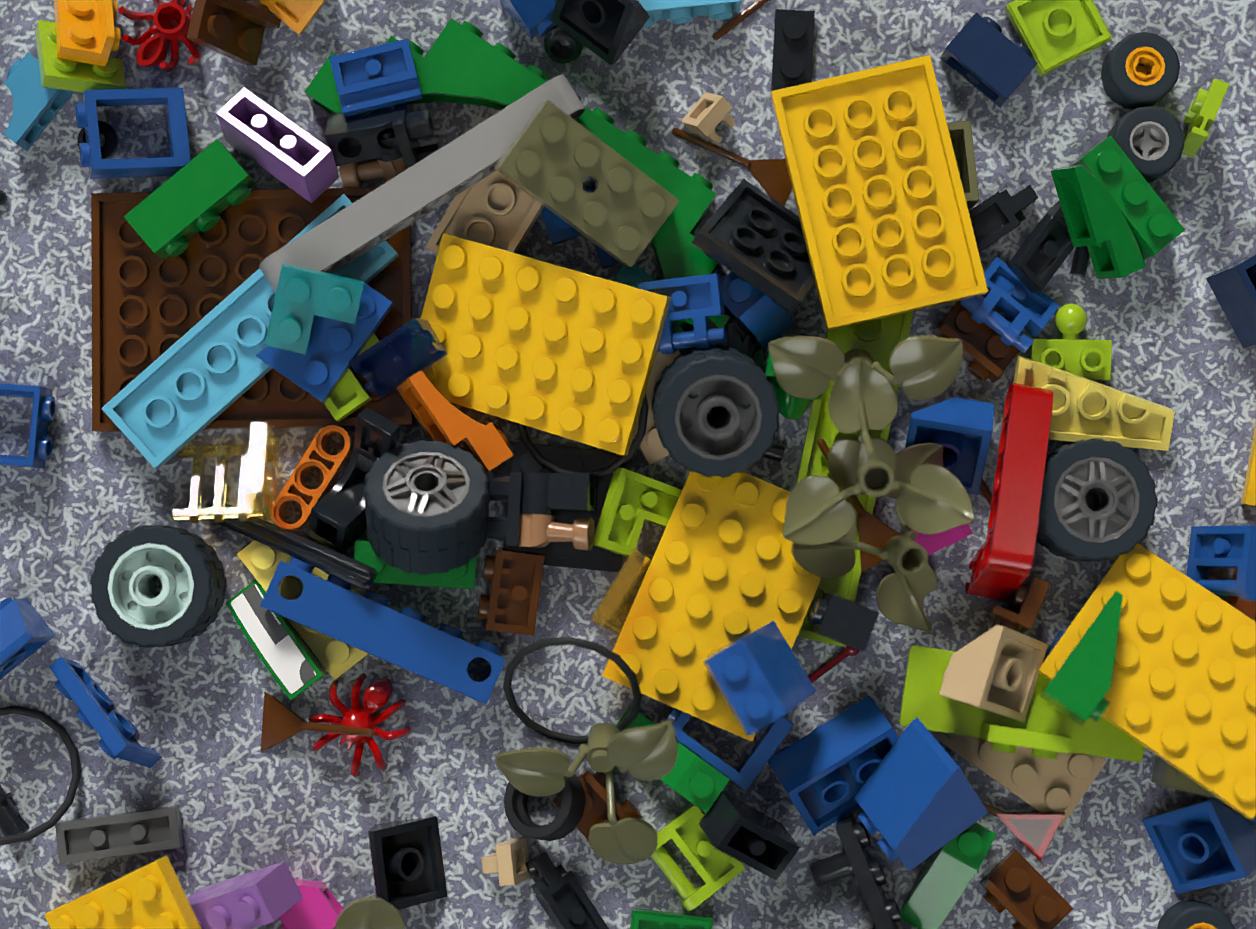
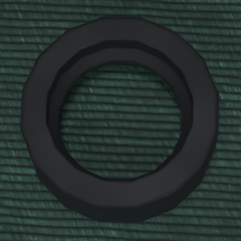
[504,774,586,841]

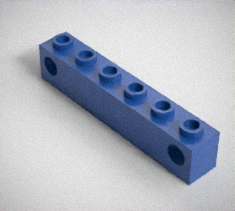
[260,557,506,704]

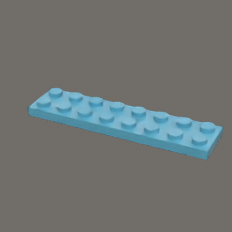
[101,194,399,469]

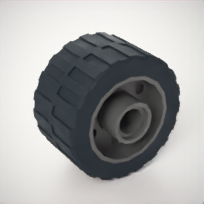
[652,345,780,478]

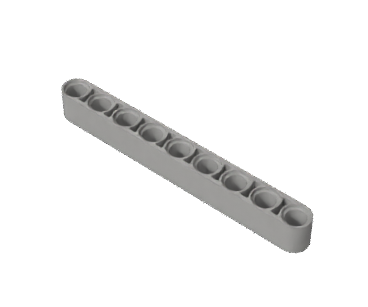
[259,75,586,293]

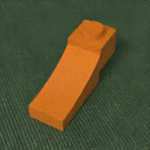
[396,370,513,474]

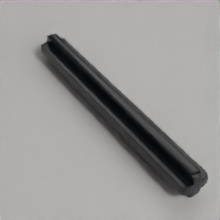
[203,498,377,589]

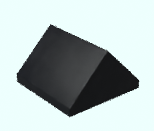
[550,0,650,66]
[368,816,447,910]

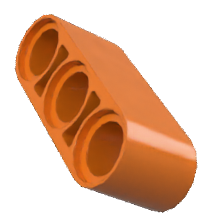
[272,425,354,531]

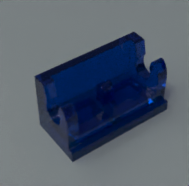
[349,318,448,397]

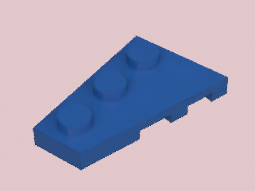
[255,279,394,403]
[49,656,162,768]

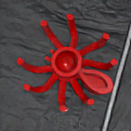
[118,0,200,72]
[308,673,411,777]

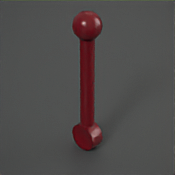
[808,645,860,683]

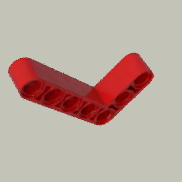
[965,382,1054,601]

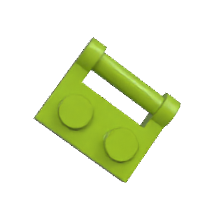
[650,804,746,912]

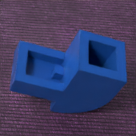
[721,271,794,353]

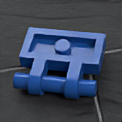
[960,256,1060,353]
[637,273,728,355]

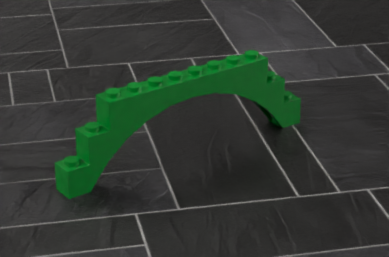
[305,18,730,352]

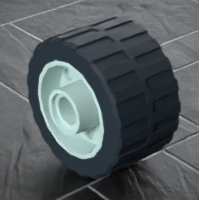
[90,525,226,648]

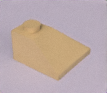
[940,625,1048,722]

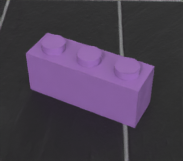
[216,87,339,203]
[187,861,303,929]

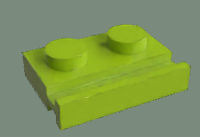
[1182,78,1230,158]

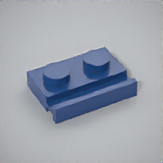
[329,38,423,117]

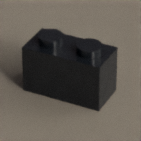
[807,593,880,652]
[699,791,800,880]

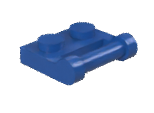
[1186,525,1256,601]

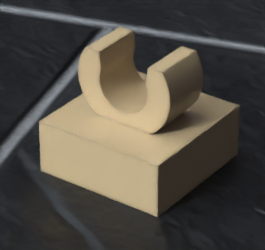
[680,92,735,143]
[481,837,531,886]

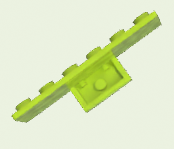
[899,645,1144,762]

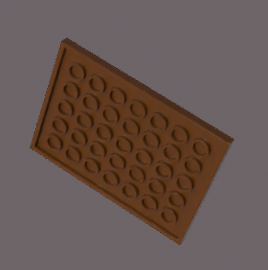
[91,187,414,432]

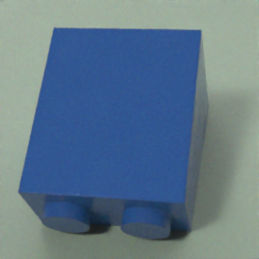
[703,620,817,736]
[854,717,988,871]

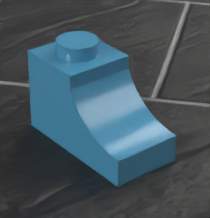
[3,53,75,151]

